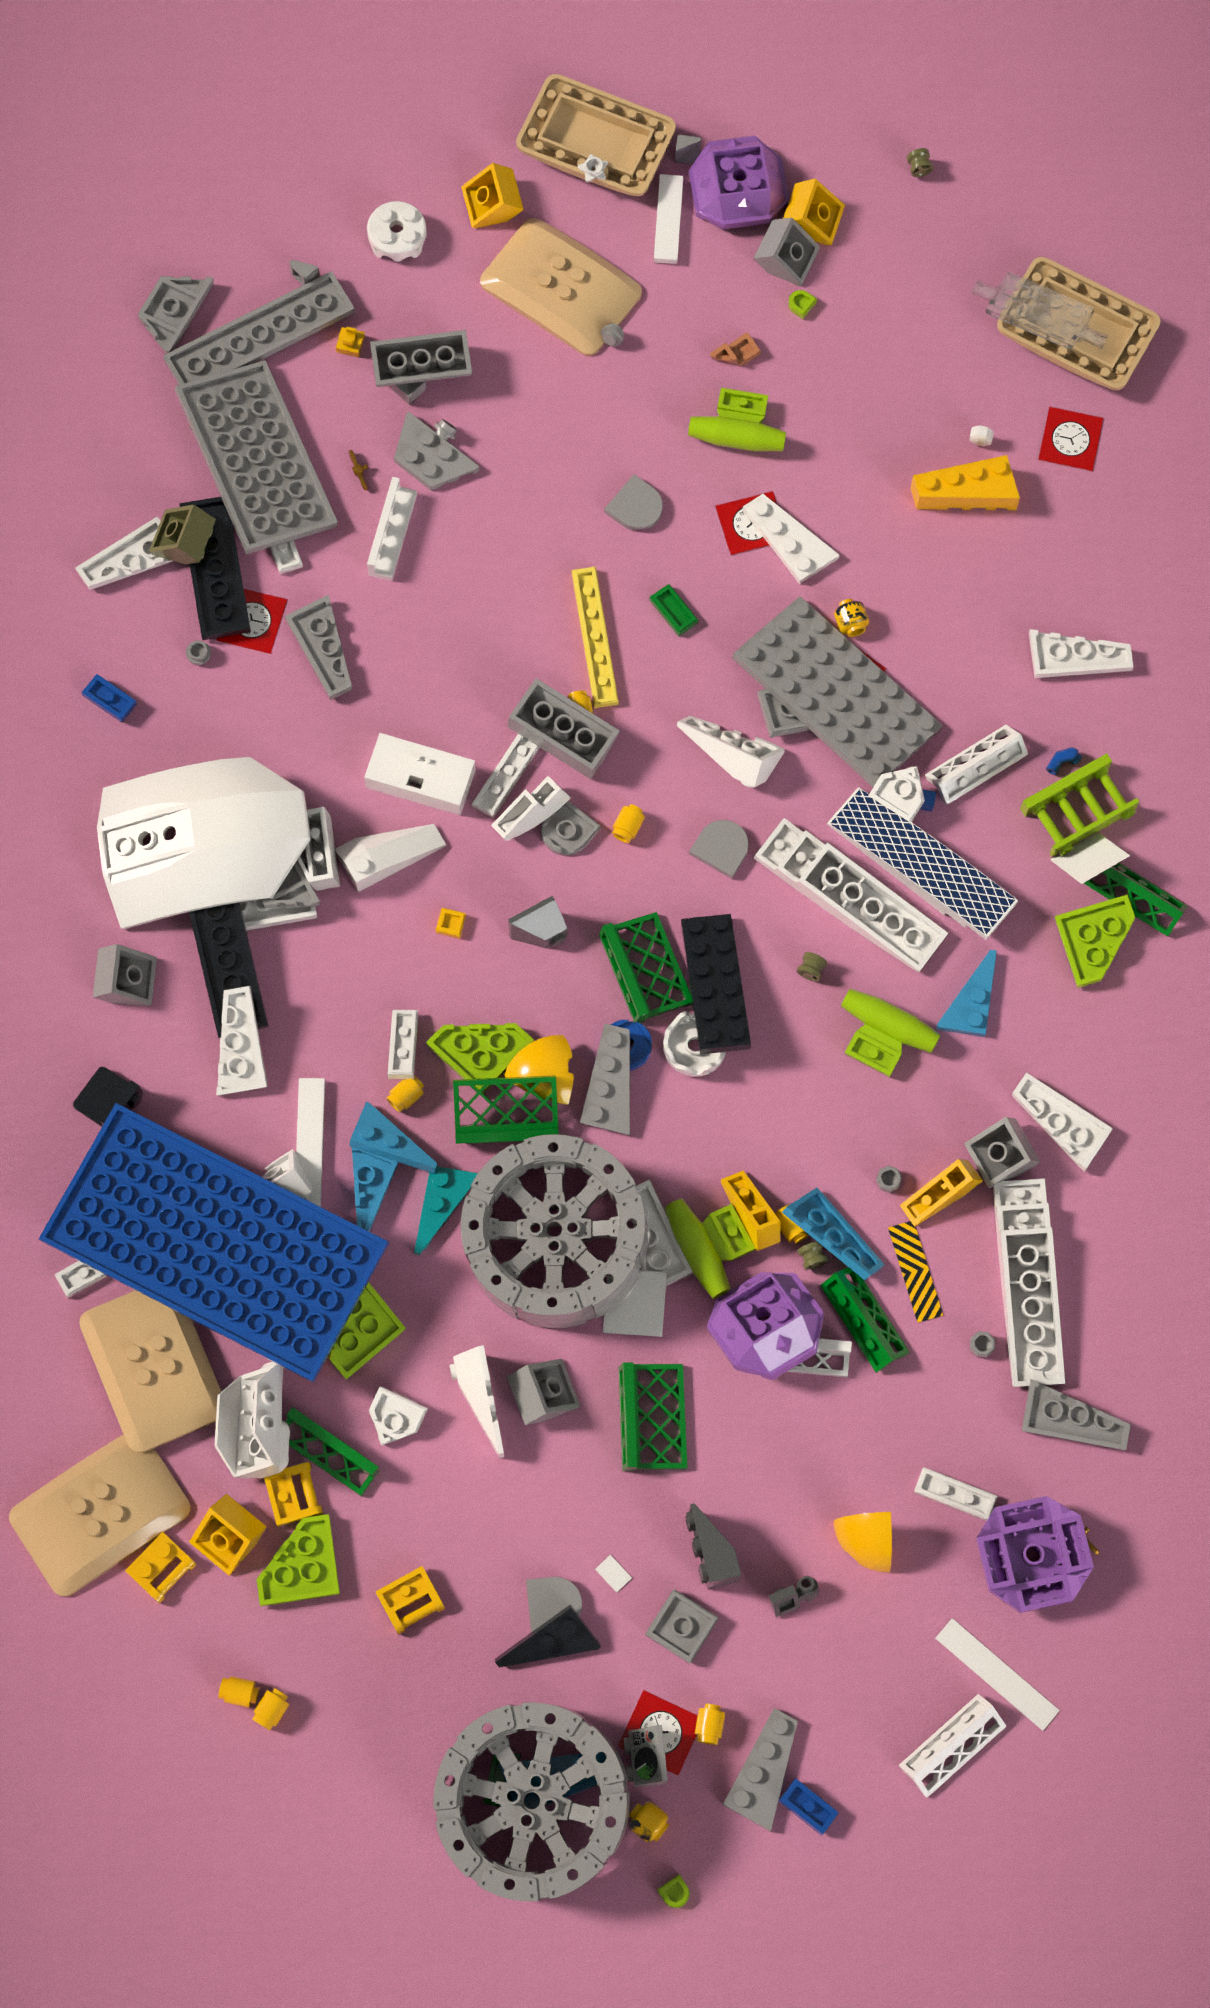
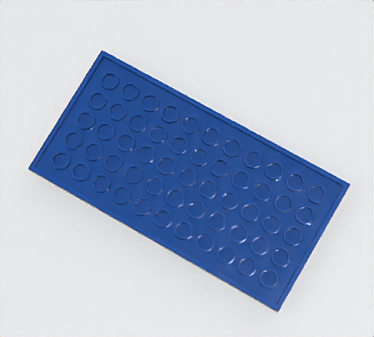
[39,1103,389,1383]

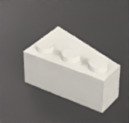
[297,807,340,891]

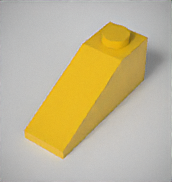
[900,1159,983,1226]
[721,1170,780,1251]

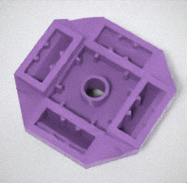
[688,136,789,229]
[707,1272,824,1380]
[976,1496,1094,1613]

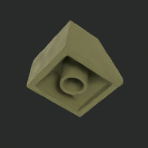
[149,505,216,564]

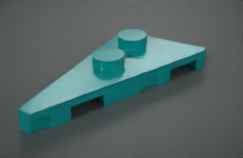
[414,1166,478,1255]

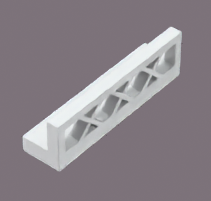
[367,477,417,581]
[925,725,1028,805]
[787,1338,852,1377]
[899,1694,1006,1798]

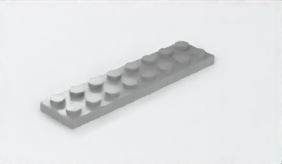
[163,271,355,385]

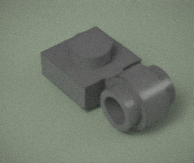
[769,1576,819,1618]

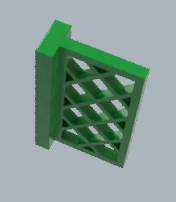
[599,912,693,1023]
[453,1075,559,1144]
[618,1362,688,1471]

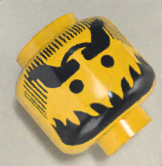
[834,599,870,637]
[629,1801,670,1843]

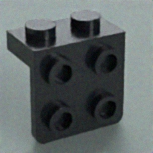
[73,1067,143,1127]

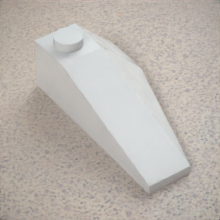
[677,716,785,787]
[335,824,446,892]
[262,1149,312,1199]
[449,1345,504,1458]

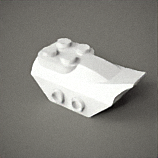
[215,1362,290,1479]

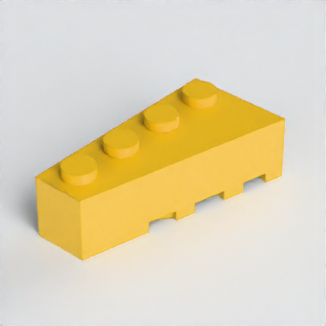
[910,455,1020,511]

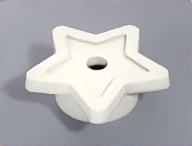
[578,154,608,183]

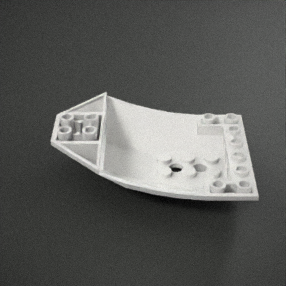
[97,757,311,930]

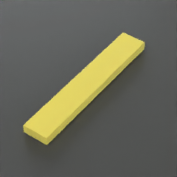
[572,567,619,708]

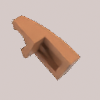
[710,332,762,366]

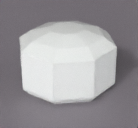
[969,425,994,447]

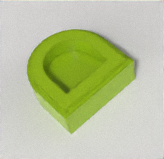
[788,290,817,320]
[657,1874,690,1908]

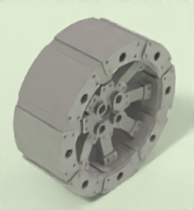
[461,1134,648,1328]
[433,1702,630,1901]

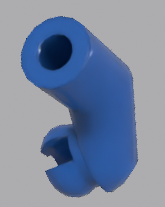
[1046,747,1082,775]

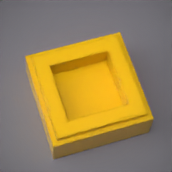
[435,908,466,939]

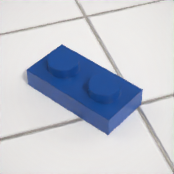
[81,674,137,723]
[779,1779,839,1835]

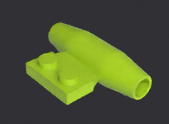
[688,388,786,451]
[841,988,941,1078]
[665,1198,756,1299]

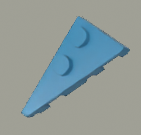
[936,950,997,1037]
[349,1102,437,1174]
[351,1147,399,1232]

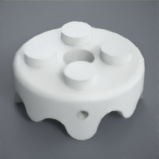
[367,201,427,262]
[663,1011,726,1077]

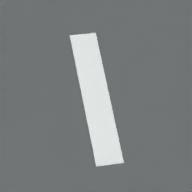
[935,1618,1060,1731]

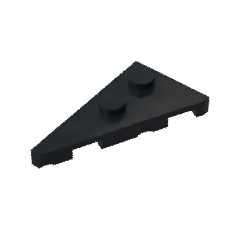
[495,1604,601,1668]

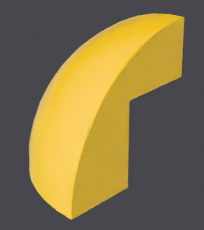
[504,1035,574,1105]
[833,1512,892,1572]

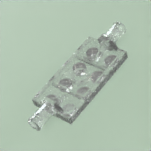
[972,271,1108,350]

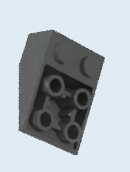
[685,1503,741,1589]

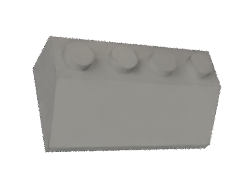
[370,330,472,387]
[508,678,620,779]

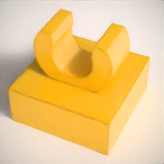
[336,327,365,357]

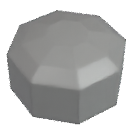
[876,1166,902,1193]
[969,1331,995,1358]

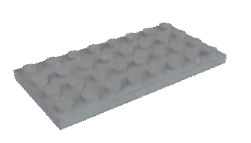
[175,360,338,555]
[732,596,942,787]

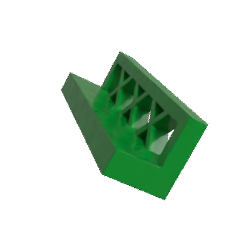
[1084,862,1188,937]
[820,1267,910,1373]
[285,1407,380,1496]

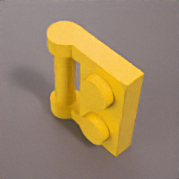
[264,1462,323,1527]
[125,1532,197,1604]
[375,1566,445,1635]

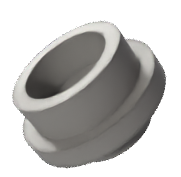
[601,323,624,347]
[434,419,457,441]
[186,641,211,665]

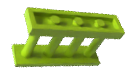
[1020,753,1139,857]

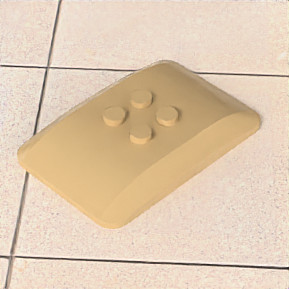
[516,74,676,196]
[480,218,642,356]
[997,257,1160,390]
[79,1290,222,1453]
[9,1434,191,1597]

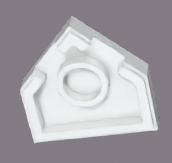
[868,766,925,822]
[369,1386,428,1446]

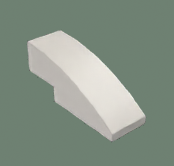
[491,776,571,841]

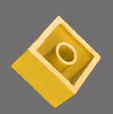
[461,163,524,228]
[783,179,845,246]
[189,1494,267,1576]

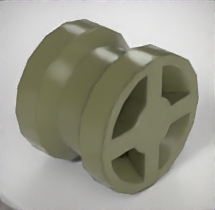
[906,148,934,177]
[796,952,827,982]
[797,1241,829,1270]

